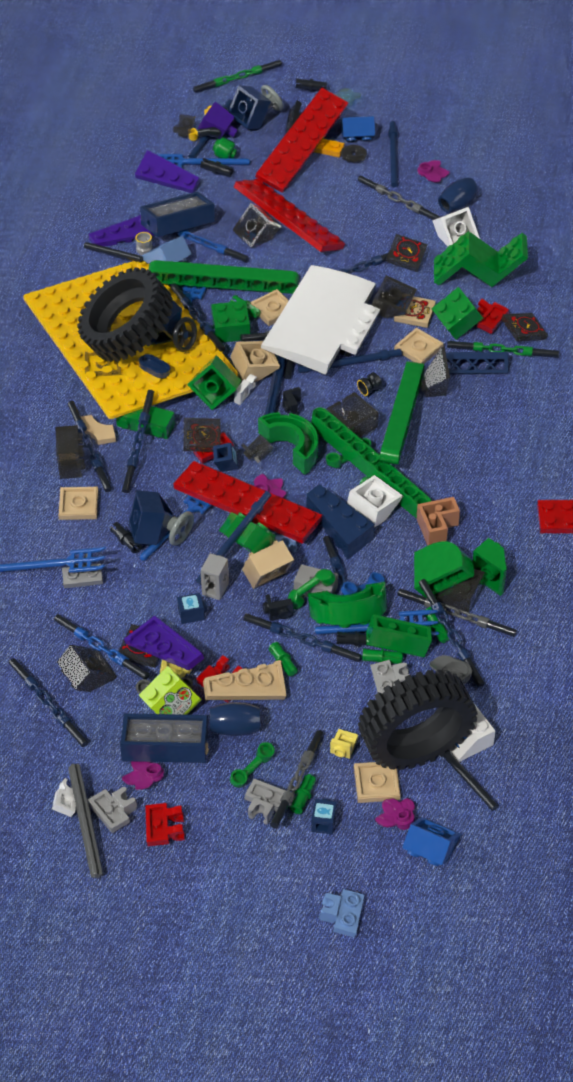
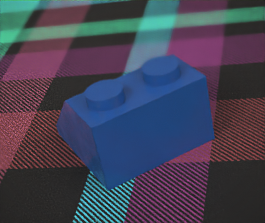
[340,116,375,141]
[402,817,461,866]

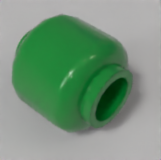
[212,137,237,158]

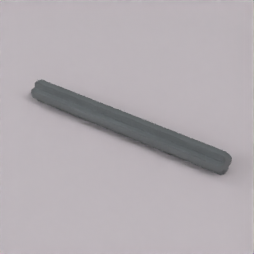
[68,763,103,879]

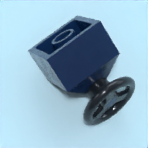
[150,300,197,352]

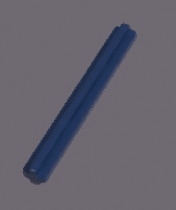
[265,355,286,415]

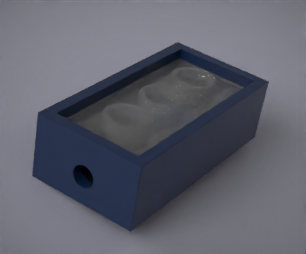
[140,191,215,237]
[120,713,208,763]

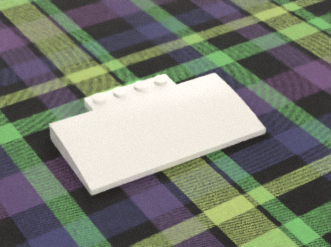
[261,265,380,375]

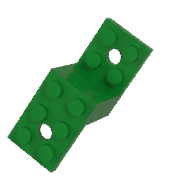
[434,231,528,287]

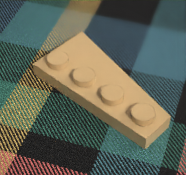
[203,660,287,700]

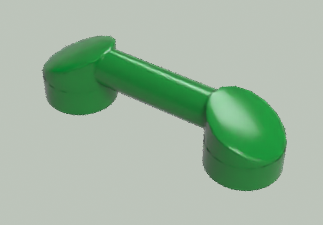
[326,438,372,468]
[288,569,336,609]
[230,742,275,788]

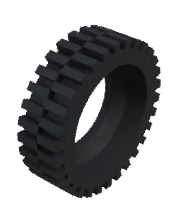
[77,267,173,362]
[358,670,478,770]

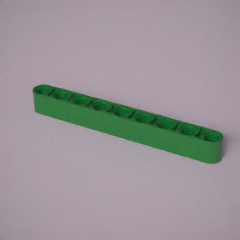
[148,260,299,294]
[380,361,425,465]
[311,407,431,519]

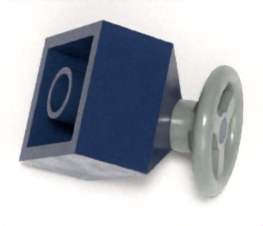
[229,85,283,129]
[128,490,194,546]

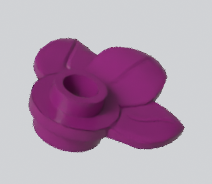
[417,160,450,182]
[254,474,286,498]
[122,761,164,790]
[375,798,415,830]

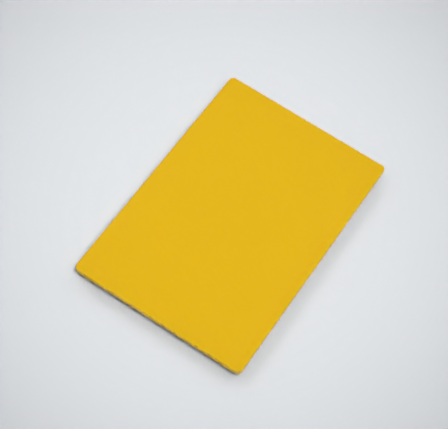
[23,261,238,419]

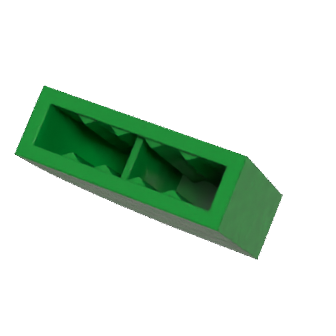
[414,541,474,598]

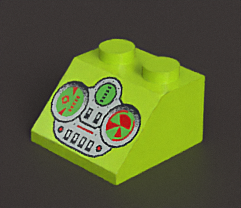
[139,666,202,715]

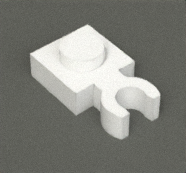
[233,374,257,405]
[52,778,76,817]

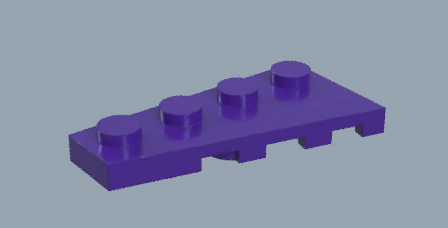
[135,150,200,193]
[88,215,162,247]
[124,615,204,671]

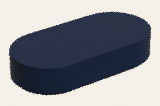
[139,354,170,378]

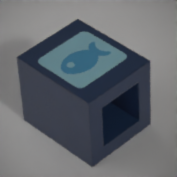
[213,443,238,472]
[177,593,207,624]
[311,799,336,835]

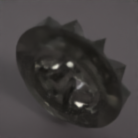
[341,145,367,164]

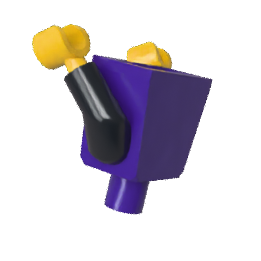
[189,101,238,141]

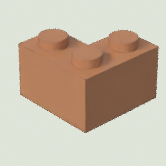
[417,497,460,546]

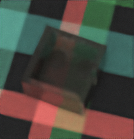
[327,392,378,438]
[55,425,85,479]

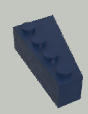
[306,484,375,560]

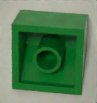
[187,355,241,410]
[472,538,507,596]

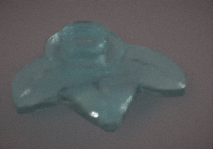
[334,88,361,106]

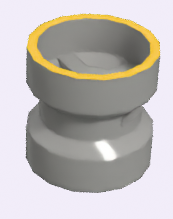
[135,232,153,255]

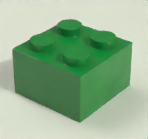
[431,287,483,340]
[211,301,250,342]

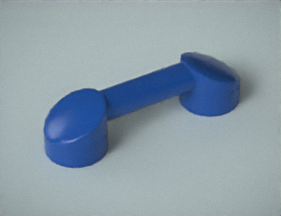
[340,572,385,595]

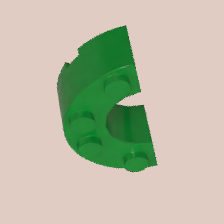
[258,412,318,475]
[219,512,276,554]
[308,582,388,628]

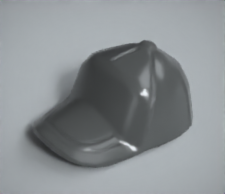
[429,655,472,685]

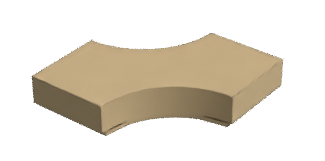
[75,415,116,445]

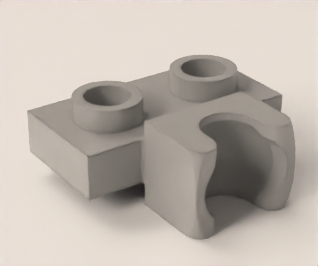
[62,553,103,588]
[370,660,409,693]
[245,779,286,824]
[88,787,137,833]

